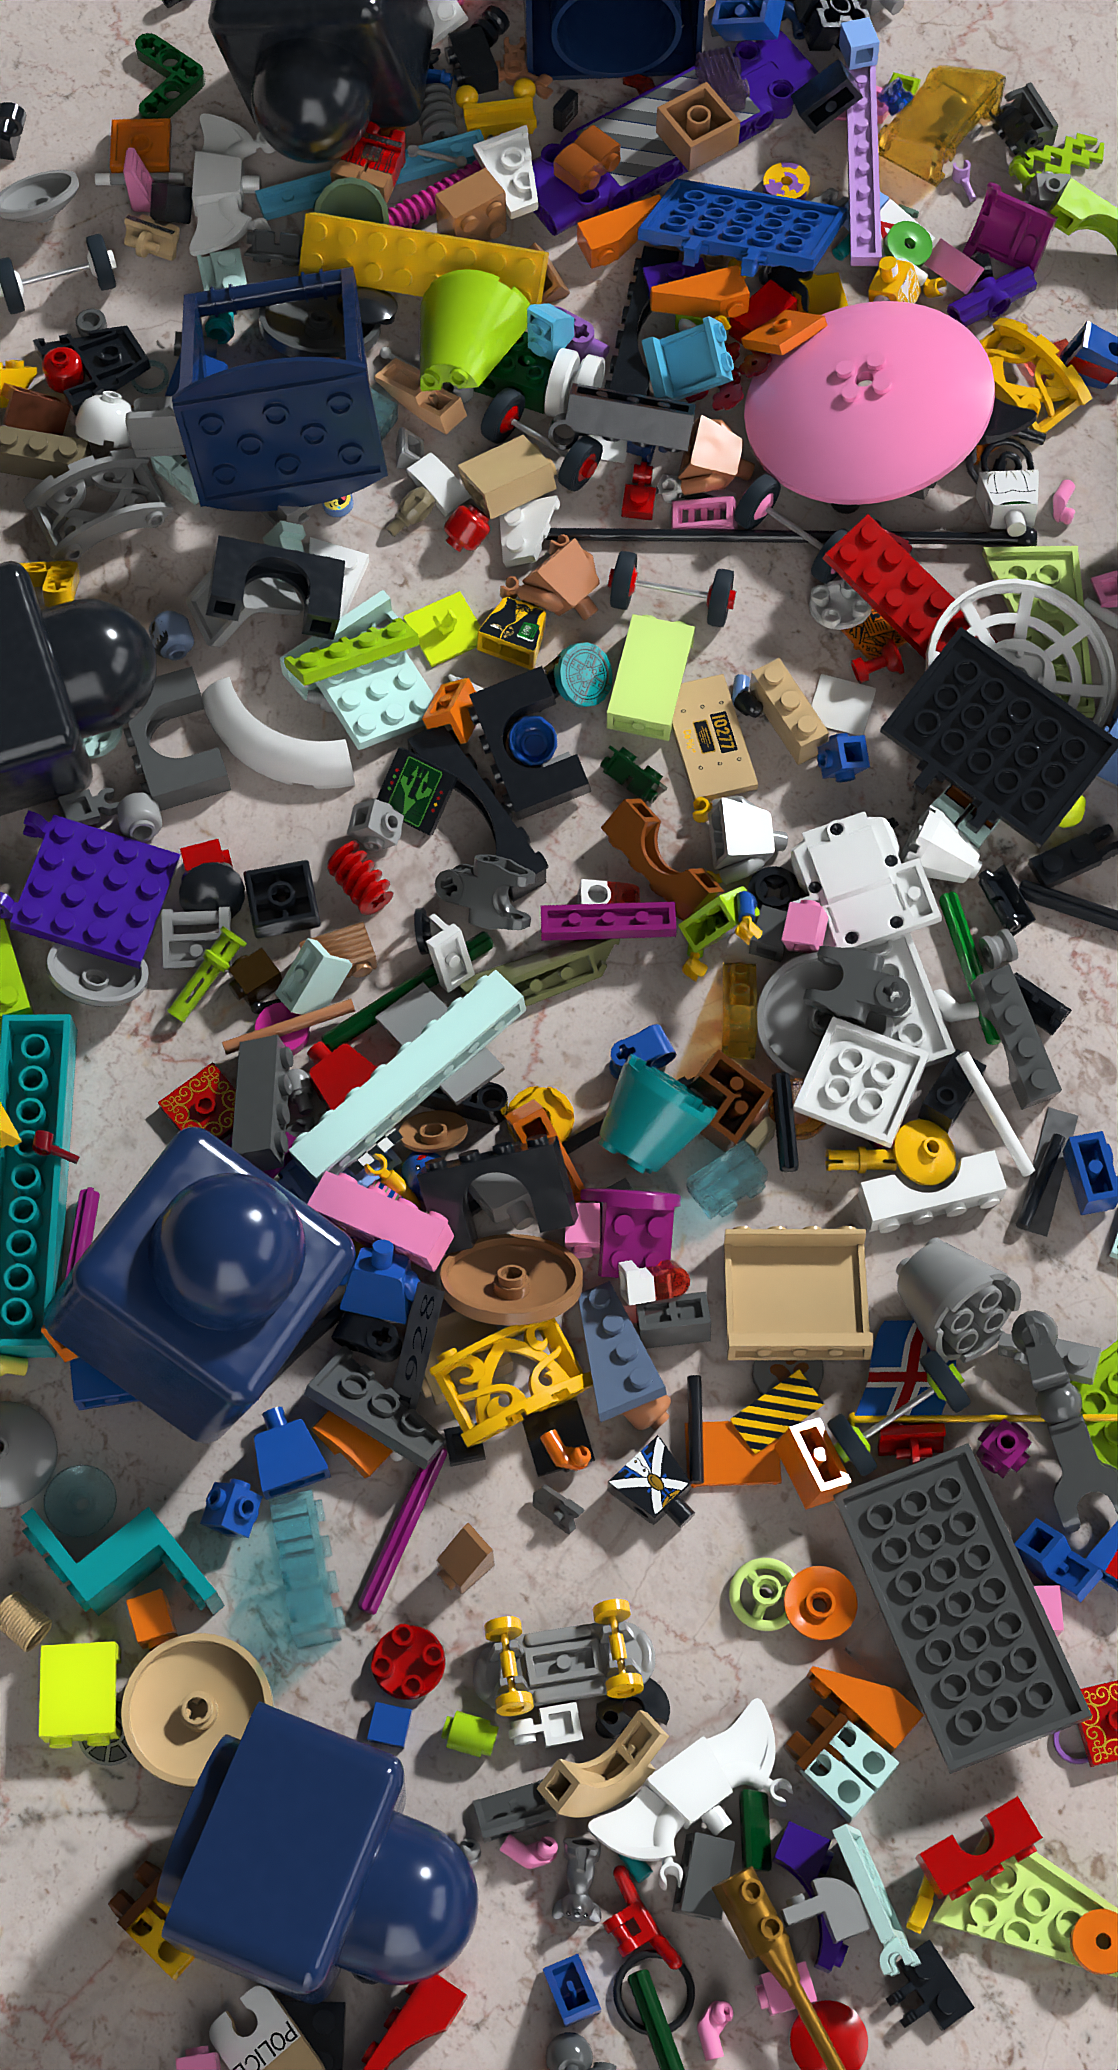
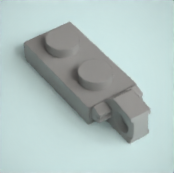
[998,1333,1101,1385]

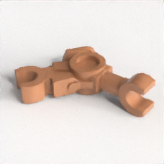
[495,37,553,100]

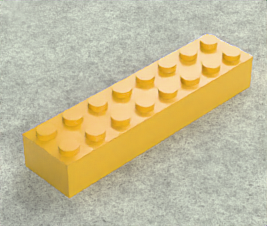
[298,212,549,305]

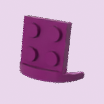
[962,182,1058,274]
[580,1188,681,1281]

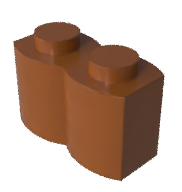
[554,125,621,194]

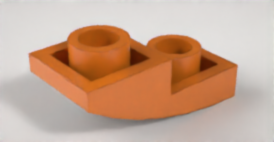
[311,1410,393,1479]

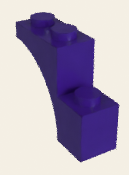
[772,1821,849,1973]

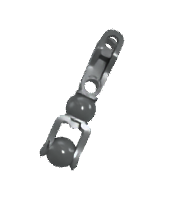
[1011,1310,1118,1534]

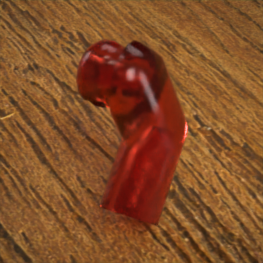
[623,74,656,95]

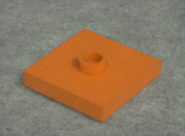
[110,118,172,173]
[741,310,828,356]

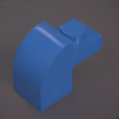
[1014,1518,1104,1603]

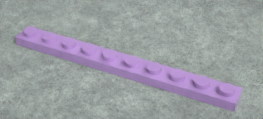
[845,61,882,266]

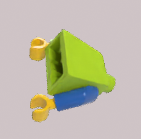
[678,886,762,982]

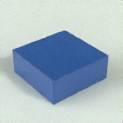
[367,1702,413,1749]

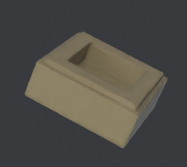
[743,1116,776,1159]

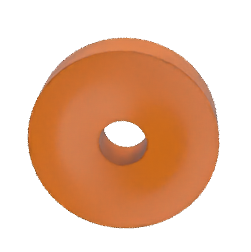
[1070,1909,1118,1975]

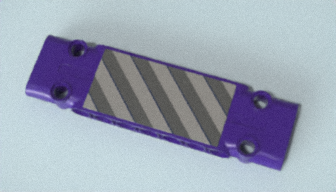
[532,30,819,236]

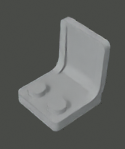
[125,396,186,458]
[186,568,304,647]

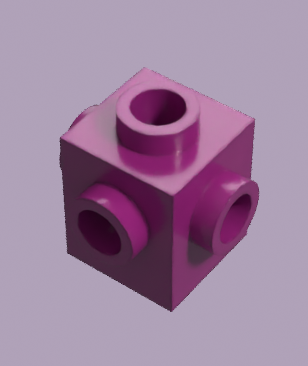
[975,1418,1032,1479]

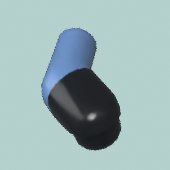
[731,674,763,718]

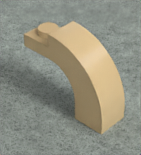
[537,1710,669,1818]

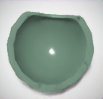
[314,177,389,225]

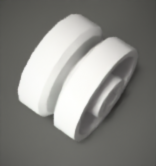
[544,348,605,417]

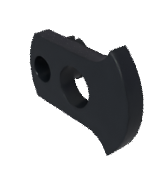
[595,1678,670,1740]

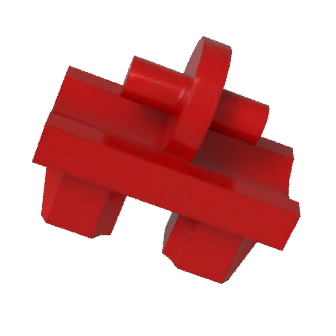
[877,1422,946,1465]

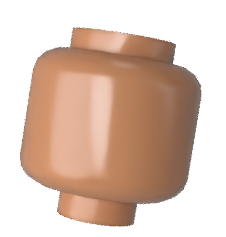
[622,1395,671,1431]

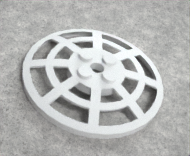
[925,579,1116,728]

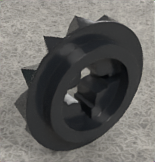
[748,866,801,912]

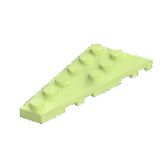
[982,546,1095,718]
[931,1831,1118,1978]

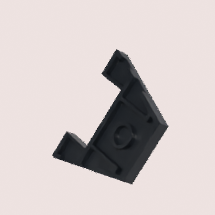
[33,325,151,416]

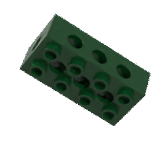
[446,332,566,414]

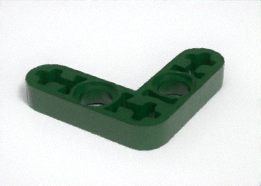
[135,33,205,119]

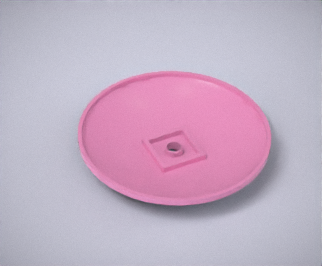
[744,301,995,505]

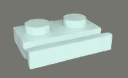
[197,248,247,291]

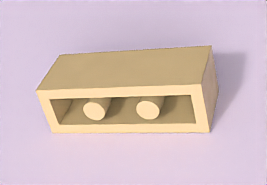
[749,658,829,765]

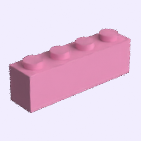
[307,1171,454,1272]

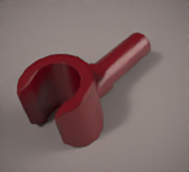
[32,1130,80,1164]

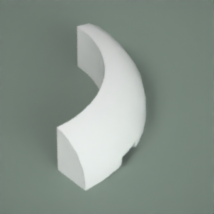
[202,677,355,789]

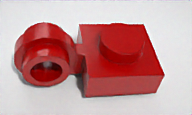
[621,462,656,521]

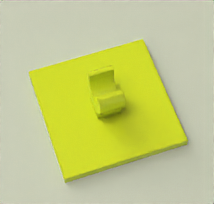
[403,591,481,667]

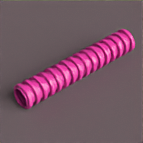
[388,160,482,228]

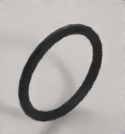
[613,1949,695,2035]

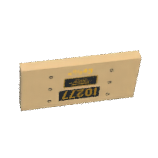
[672,674,758,801]

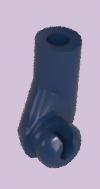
[781,1,806,40]

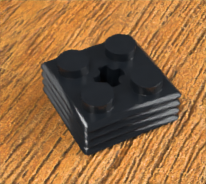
[243,860,321,939]

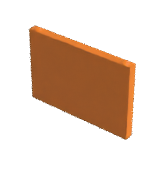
[684,1421,782,1488]

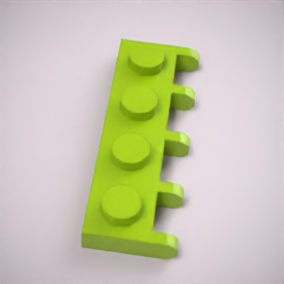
[284,618,419,686]

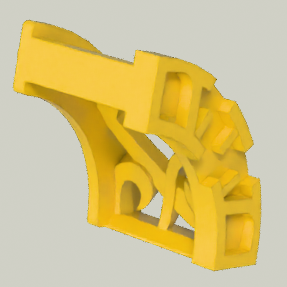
[979,318,1093,433]
[428,1316,593,1447]

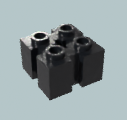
[793,0,874,51]

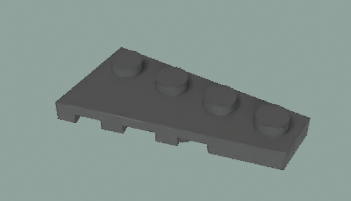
[304,1345,446,1470]

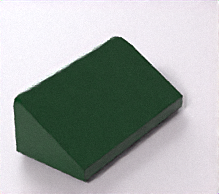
[739,1789,772,1872]

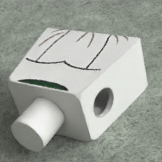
[976,469,1039,537]

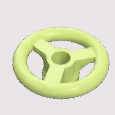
[729,1558,796,1631]

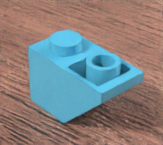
[527,303,574,362]

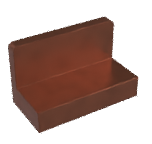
[1,383,70,436]

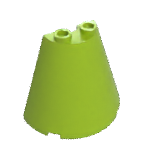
[420,269,530,391]

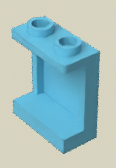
[641,316,734,401]

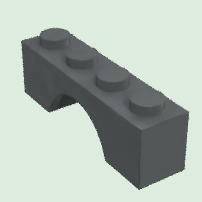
[970,964,1062,1110]

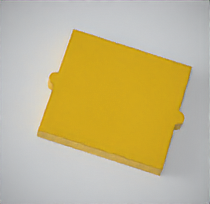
[792,272,848,315]

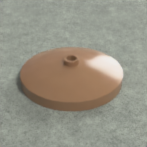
[440,1234,583,1326]

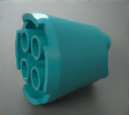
[598,1054,718,1174]

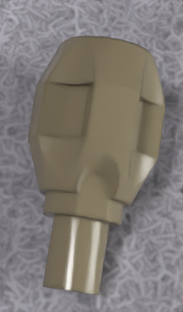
[386,486,436,537]

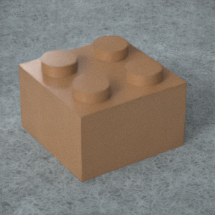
[656,82,741,172]
[435,167,507,242]

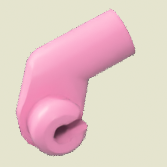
[1053,480,1075,525]
[500,1834,558,1869]

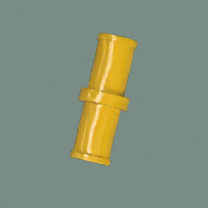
[825,1146,897,1174]

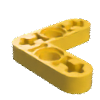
[19,561,80,607]

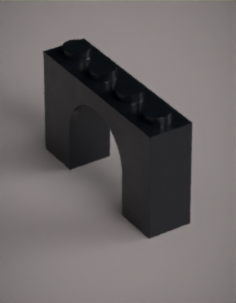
[206,535,345,640]
[467,666,591,820]
[417,1134,579,1254]

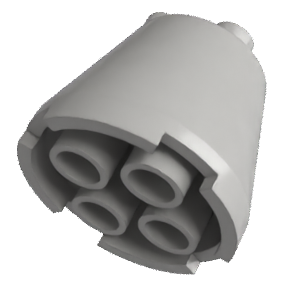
[896,1237,1021,1363]

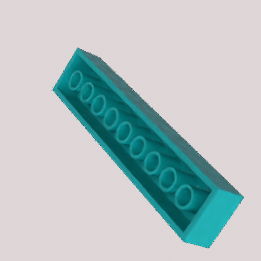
[0,1014,78,1358]

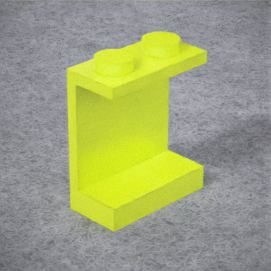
[39,1641,121,1748]

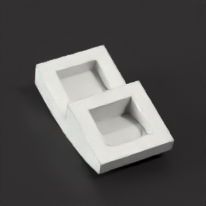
[406,452,471,517]

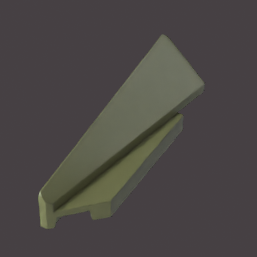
[458,939,620,1007]

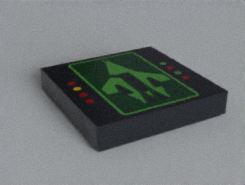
[376,747,459,836]

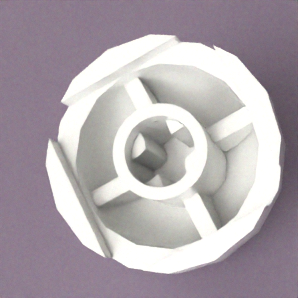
[74,391,134,448]

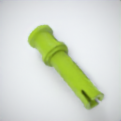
[167,926,247,1023]

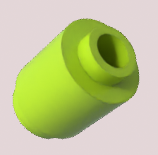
[441,1711,499,1758]

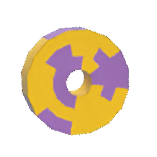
[763,162,810,200]

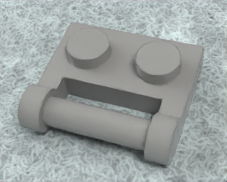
[161,907,232,969]

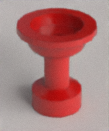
[851,638,905,684]

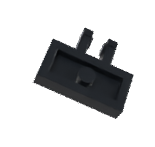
[886,1939,975,2031]

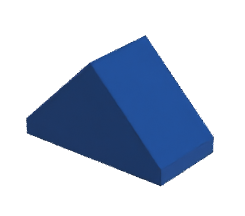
[542,1954,601,2028]

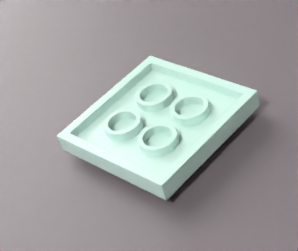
[315,650,434,750]

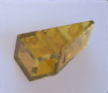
[721,962,758,1059]

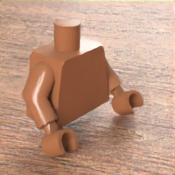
[500,534,600,621]

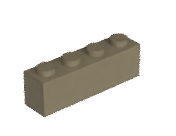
[0,425,92,480]

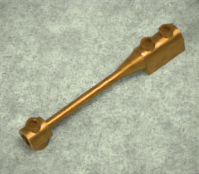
[711,1866,846,2070]

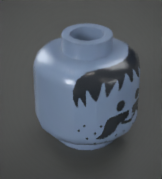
[149,611,194,660]

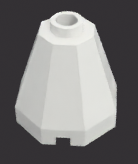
[899,805,982,883]

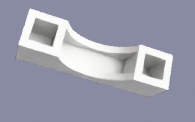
[858,1150,1007,1233]

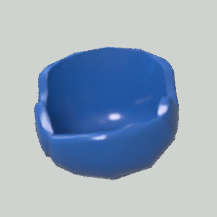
[508,715,557,766]

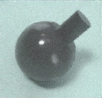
[545,2032,593,2070]

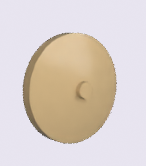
[121,1633,274,1788]

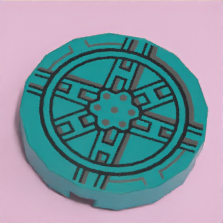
[554,642,613,708]

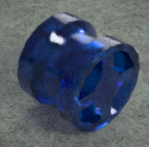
[877,77,914,116]

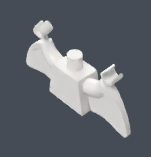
[189,113,276,256]
[587,1698,793,1891]

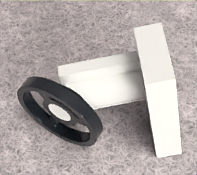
[414,908,475,993]

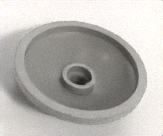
[0,170,79,223]
[46,943,149,1007]
[0,1401,58,1509]

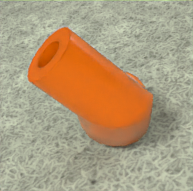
[540,1429,591,1471]

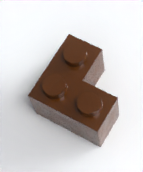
[689,1049,774,1153]

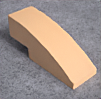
[374,358,467,435]

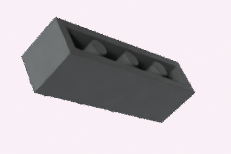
[232,1035,294,1171]

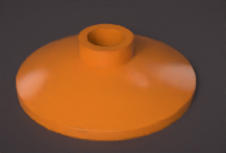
[784,1566,858,1641]

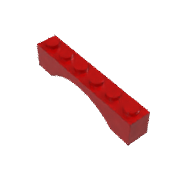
[361,1974,468,2070]

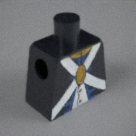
[607,1435,695,1528]

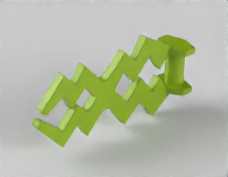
[1008,133,1105,195]

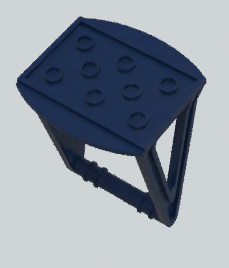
[172,267,388,512]

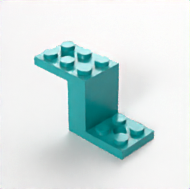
[21,1506,225,1616]

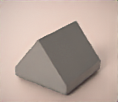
[396,427,424,469]

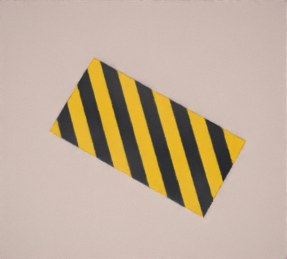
[730,1370,825,1454]

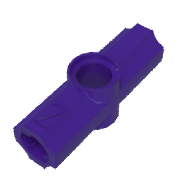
[947,266,1037,327]

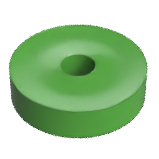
[883,221,933,268]

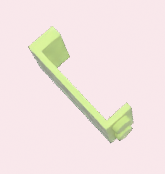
[606,614,695,741]

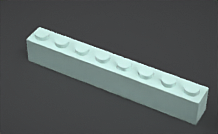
[289,970,526,1185]

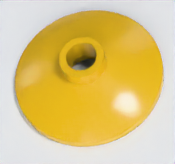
[893,1119,956,1186]

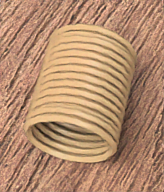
[0,1591,52,1652]

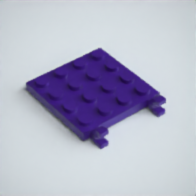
[0,810,181,969]

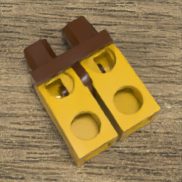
[108,1860,196,1981]

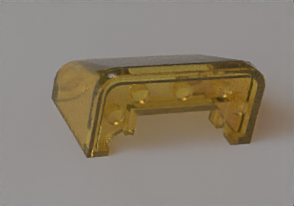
[878,65,1006,187]

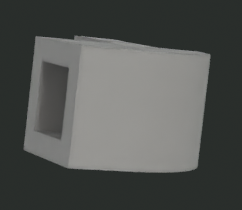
[780,1877,873,1944]

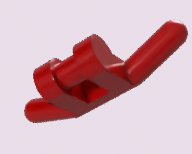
[602,1865,683,1970]

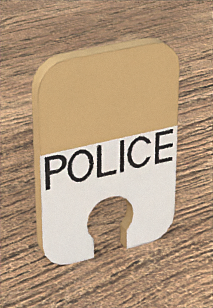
[209,1986,325,2070]

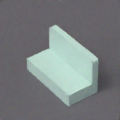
[275,938,352,1015]

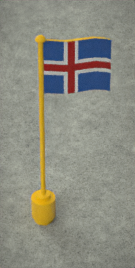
[847,1320,1118,1426]

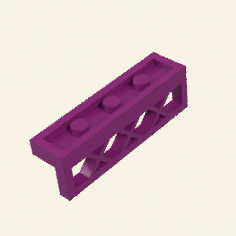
[540,902,677,941]

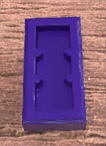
[643,257,707,299]

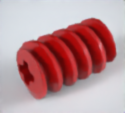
[327,841,394,915]

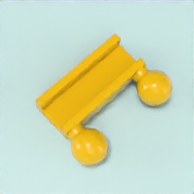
[455,78,537,140]

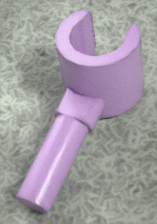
[952,160,976,202]

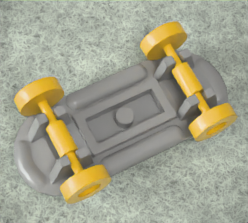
[473,1599,656,1716]

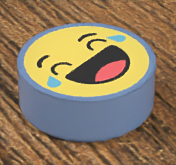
[322,494,354,517]

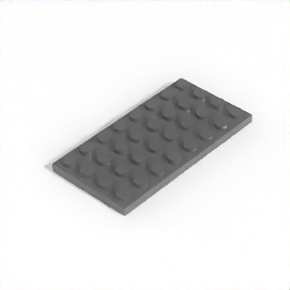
[833,1443,1092,1774]

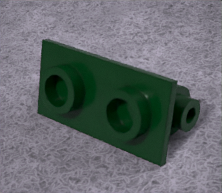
[600,745,668,804]

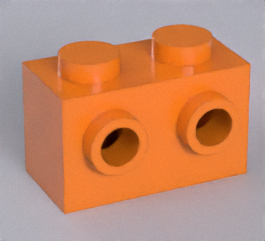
[775,1418,852,1510]

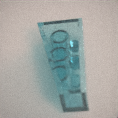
[269,1490,346,1650]

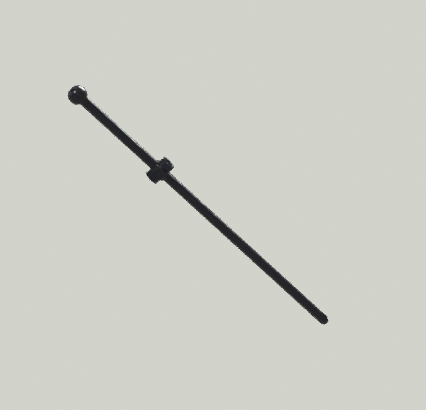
[544,519,1038,547]

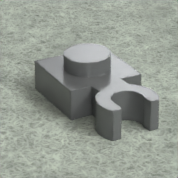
[57,788,119,825]

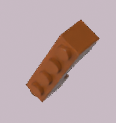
[601,798,725,921]

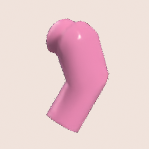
[697,2001,734,2061]

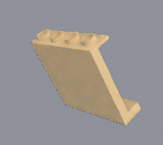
[723,1226,873,1360]

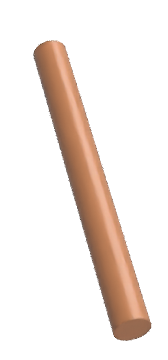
[222,999,355,1055]

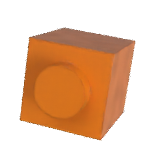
[126,1588,178,1651]

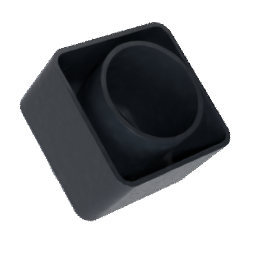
[208,0,435,164]
[0,561,157,816]

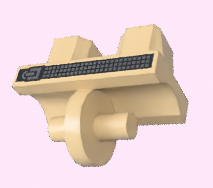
[124,214,180,261]

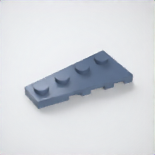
[578,1281,667,1422]

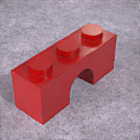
[915,1796,1043,1901]

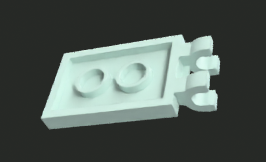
[832,1824,921,1977]

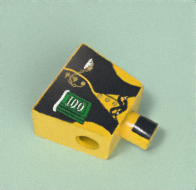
[477,597,546,670]

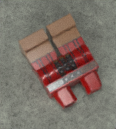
[330,121,406,203]

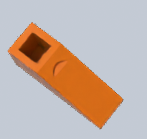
[806,1666,924,1754]

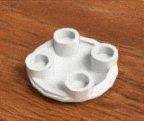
[809,578,872,630]

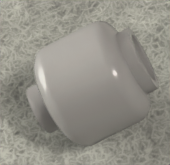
[117,792,162,842]

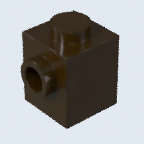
[228,947,282,1007]

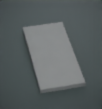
[375,982,505,1106]

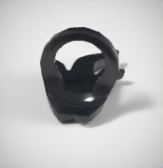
[759,265,813,312]

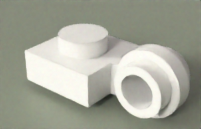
[508,1702,583,1748]

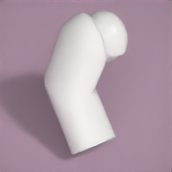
[933,989,979,1022]

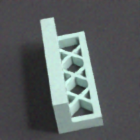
[279,590,398,701]

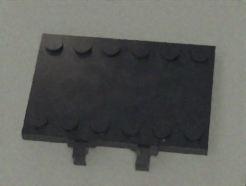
[880,627,1118,849]

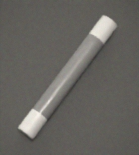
[95,172,185,185]

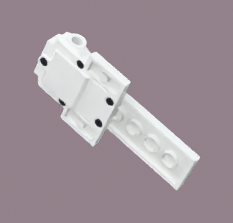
[791,811,955,1067]

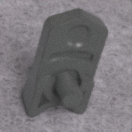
[533,1485,584,1534]

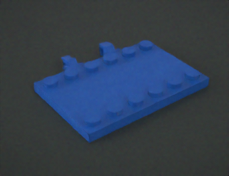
[638,178,847,277]

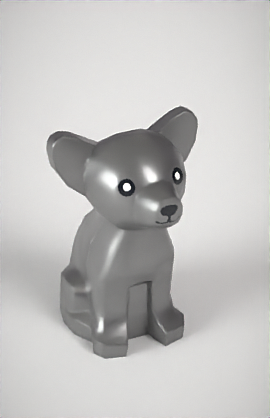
[552,1837,602,1923]

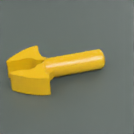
[906,1874,935,1934]

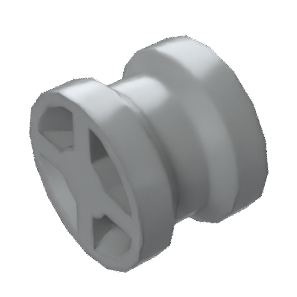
[979,929,1019,969]

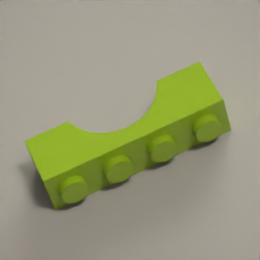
[1048,178,1118,255]

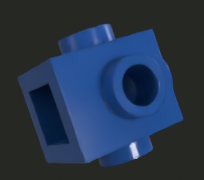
[817,733,870,783]
[200,1478,263,1538]

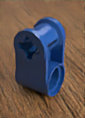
[609,1024,677,1080]

